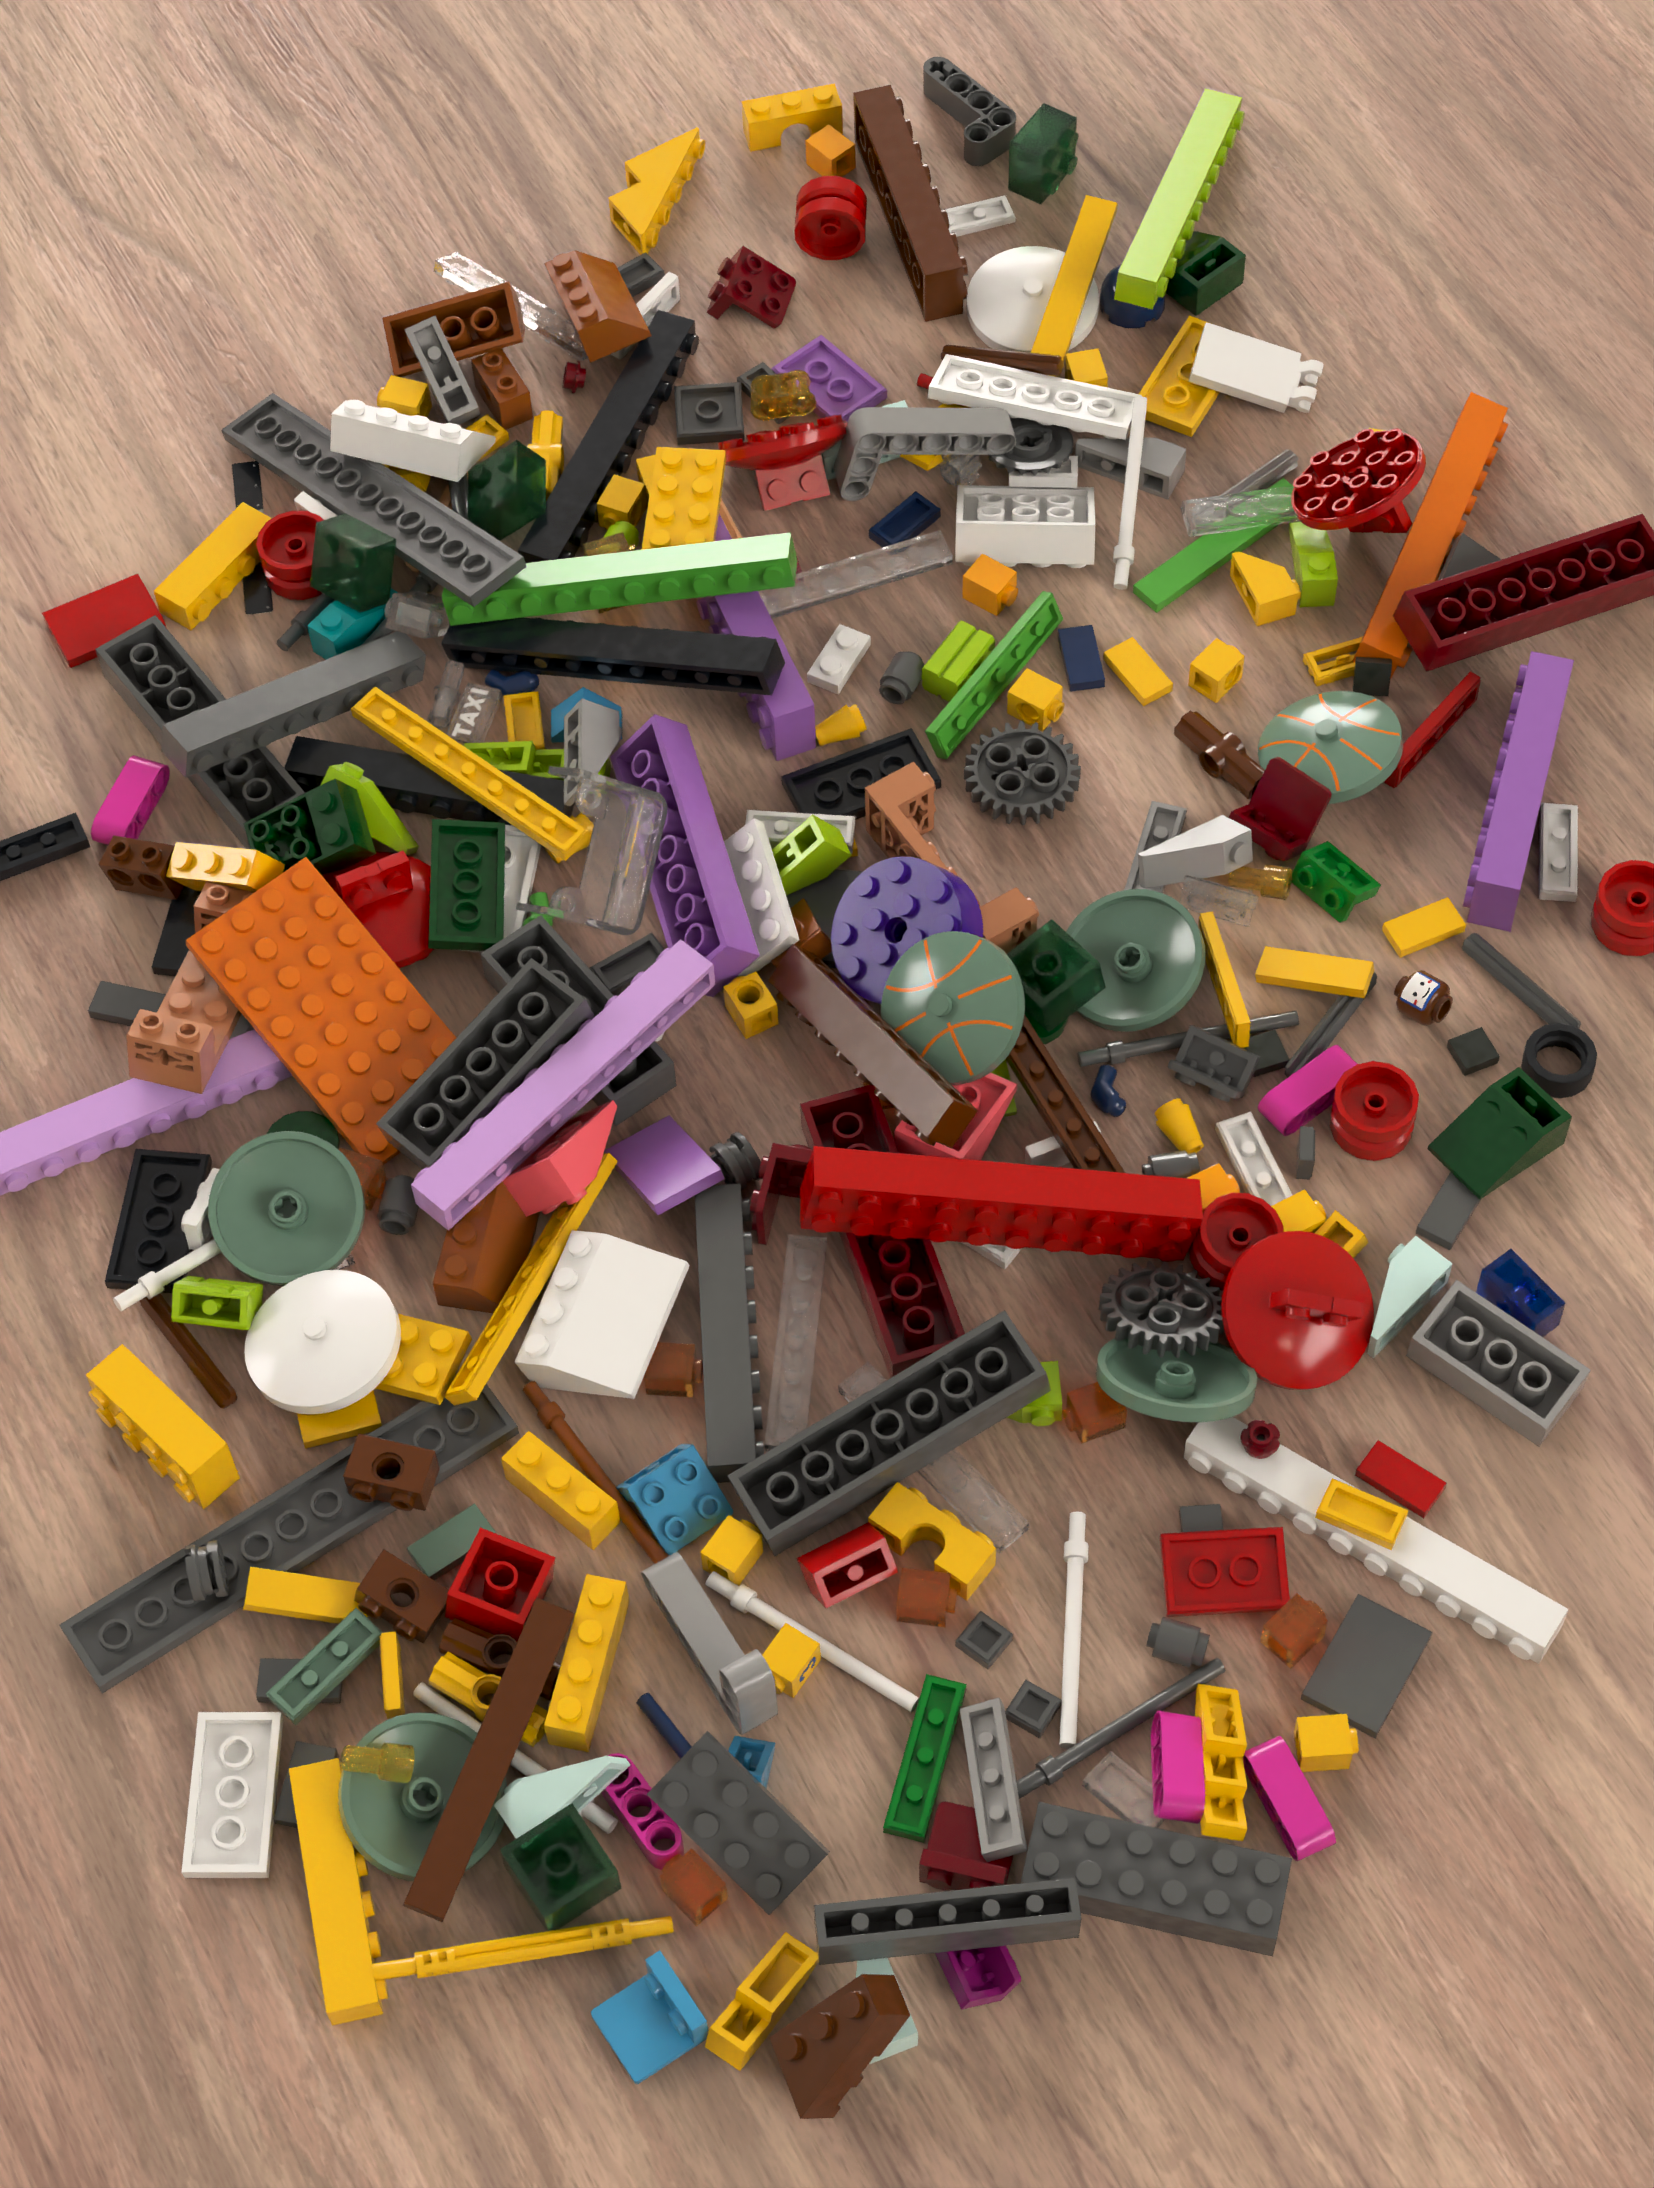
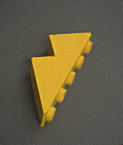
[608,127,706,255]

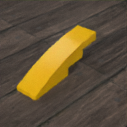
[1195,1683,1247,1841]

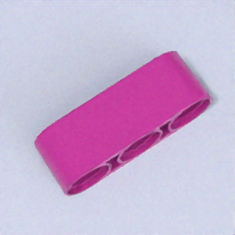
[91,755,170,845]
[1257,1045,1358,1136]
[1151,1711,1205,1824]
[1243,1736,1336,1861]
[601,1753,684,1870]

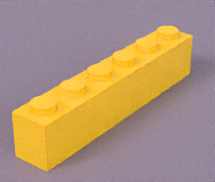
[289,1758,389,2026]

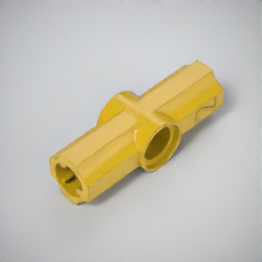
[527,410,564,508]
[428,1652,548,1747]

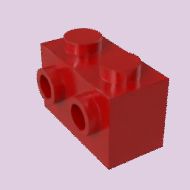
[797,1522,898,1608]

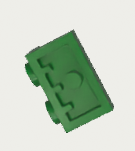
[1289,841,1381,922]

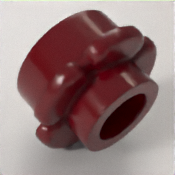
[562,360,586,394]
[1240,1420,1280,1459]

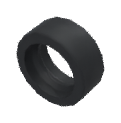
[1521,1023,1597,1098]

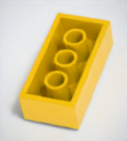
[86,1344,240,1509]

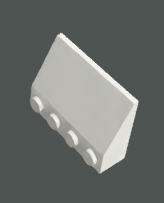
[330,400,496,482]
[955,485,1096,568]
[515,1230,690,1399]

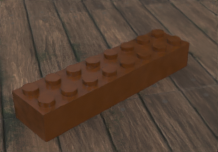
[853,85,968,322]

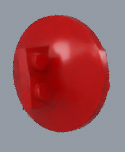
[718,414,848,511]
[1291,428,1426,533]
[322,851,434,968]
[1221,1231,1374,1390]

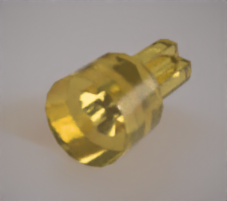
[1228,864,1292,900]
[340,1742,415,1783]

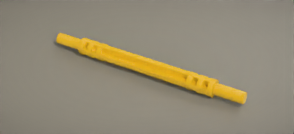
[372,1916,674,1981]

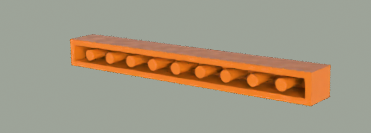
[1352,392,1508,679]

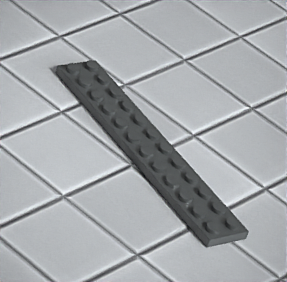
[221,393,527,607]
[59,1384,519,1694]

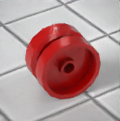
[794,176,867,260]
[256,510,340,600]
[1591,860,1654,956]
[1329,1061,1419,1161]
[1189,1192,1284,1291]

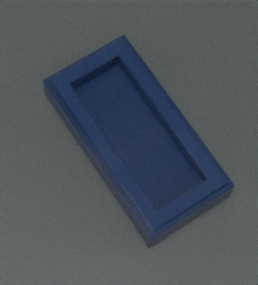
[869,491,941,556]
[1057,625,1105,692]

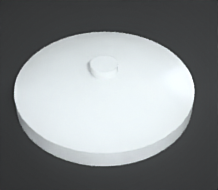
[967,246,1099,353]
[244,1270,401,1414]

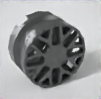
[709,1132,761,1191]
[184,1540,229,1602]

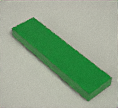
[883,1674,967,1843]

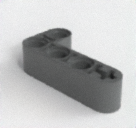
[923,56,1016,166]

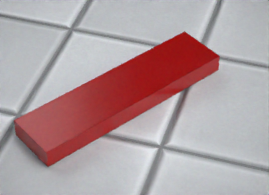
[1384,671,1481,789]

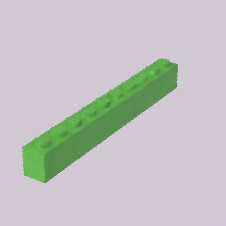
[442,532,798,626]

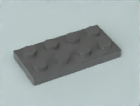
[647,1731,830,1915]

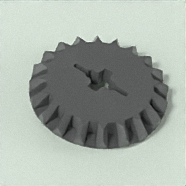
[988,418,1073,476]

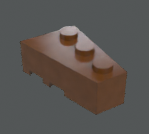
[769,1974,910,2119]

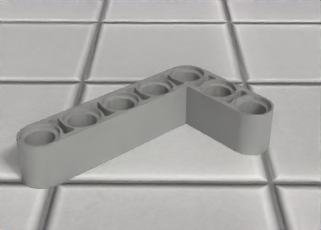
[834,407,1016,501]
[641,1552,778,1735]

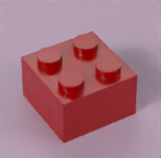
[445,1527,556,1642]

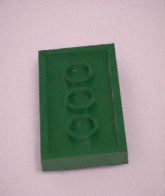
[428,819,505,951]

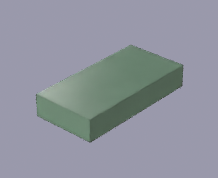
[407,1503,497,1580]

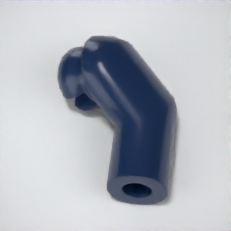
[485,670,540,695]
[1090,1065,1126,1117]

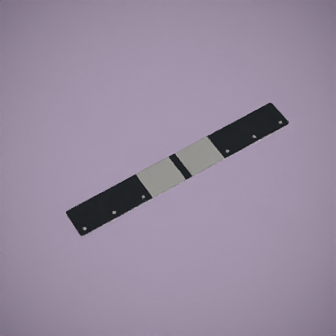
[232,461,273,615]

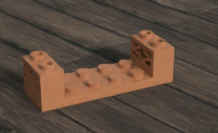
[865,762,1039,966]
[126,881,254,1094]

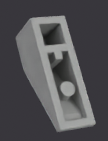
[404,316,480,425]
[1075,438,1186,500]
[564,698,622,806]
[1138,815,1253,889]

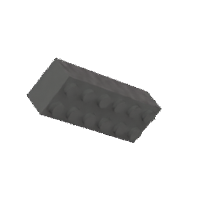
[481,915,677,1126]
[376,958,595,1169]
[1021,1802,1292,1957]

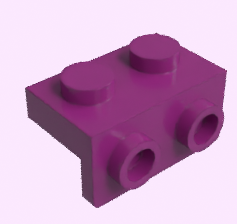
[935,1945,1021,2010]

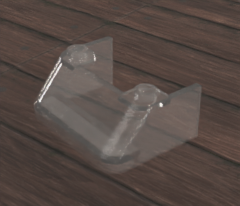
[516,766,667,935]

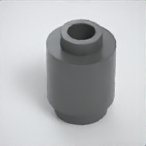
[879,651,924,704]
[1142,1150,1200,1178]
[377,1175,419,1235]
[1146,1617,1210,1668]

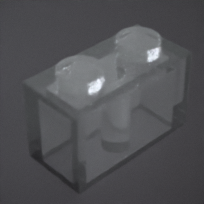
[385,591,450,639]

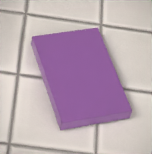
[771,335,887,421]
[604,1115,724,1215]

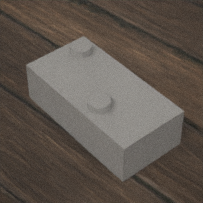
[1406,1280,1591,1446]

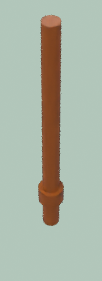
[523,1381,668,1564]

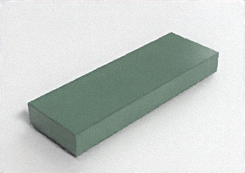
[266,1608,383,1725]

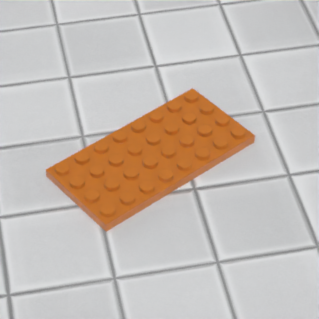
[186,857,456,1173]

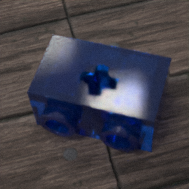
[1476,1249,1566,1337]

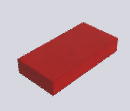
[1355,1440,1447,1519]

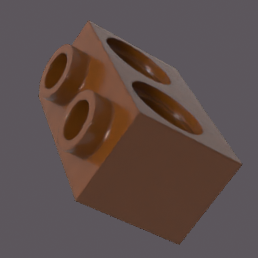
[98,835,184,900]

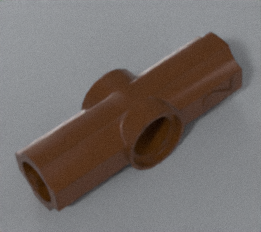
[1174,710,1265,799]
[439,1618,561,1701]

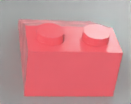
[894,1072,1018,1160]
[502,1100,617,1217]

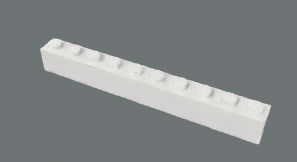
[1184,1417,1568,1664]

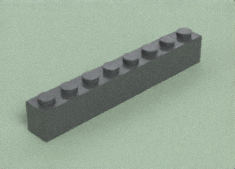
[161,629,426,778]
[695,1184,764,1483]

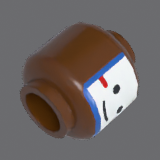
[1394,970,1453,1026]

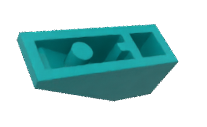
[307,582,404,660]

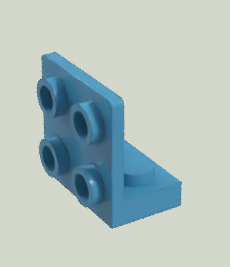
[616,1444,733,1555]
[591,1950,709,2084]

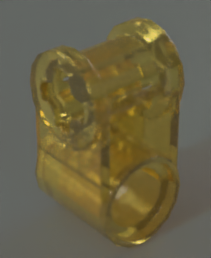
[751,370,817,421]

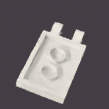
[1188,322,1324,413]

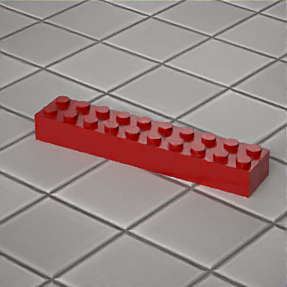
[800,1146,1203,1262]

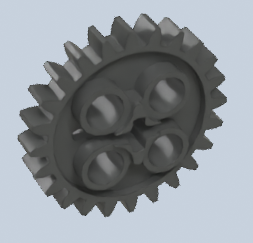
[964,721,1081,825]
[1098,1261,1224,1358]

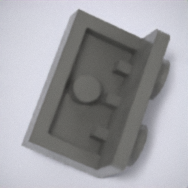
[1168,1025,1261,1102]

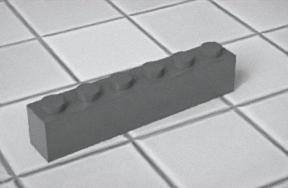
[814,1878,1082,1965]

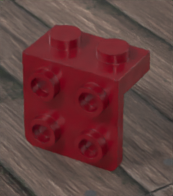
[707,246,796,328]
[1228,757,1332,861]
[750,1143,812,1245]
[919,1801,1014,1890]

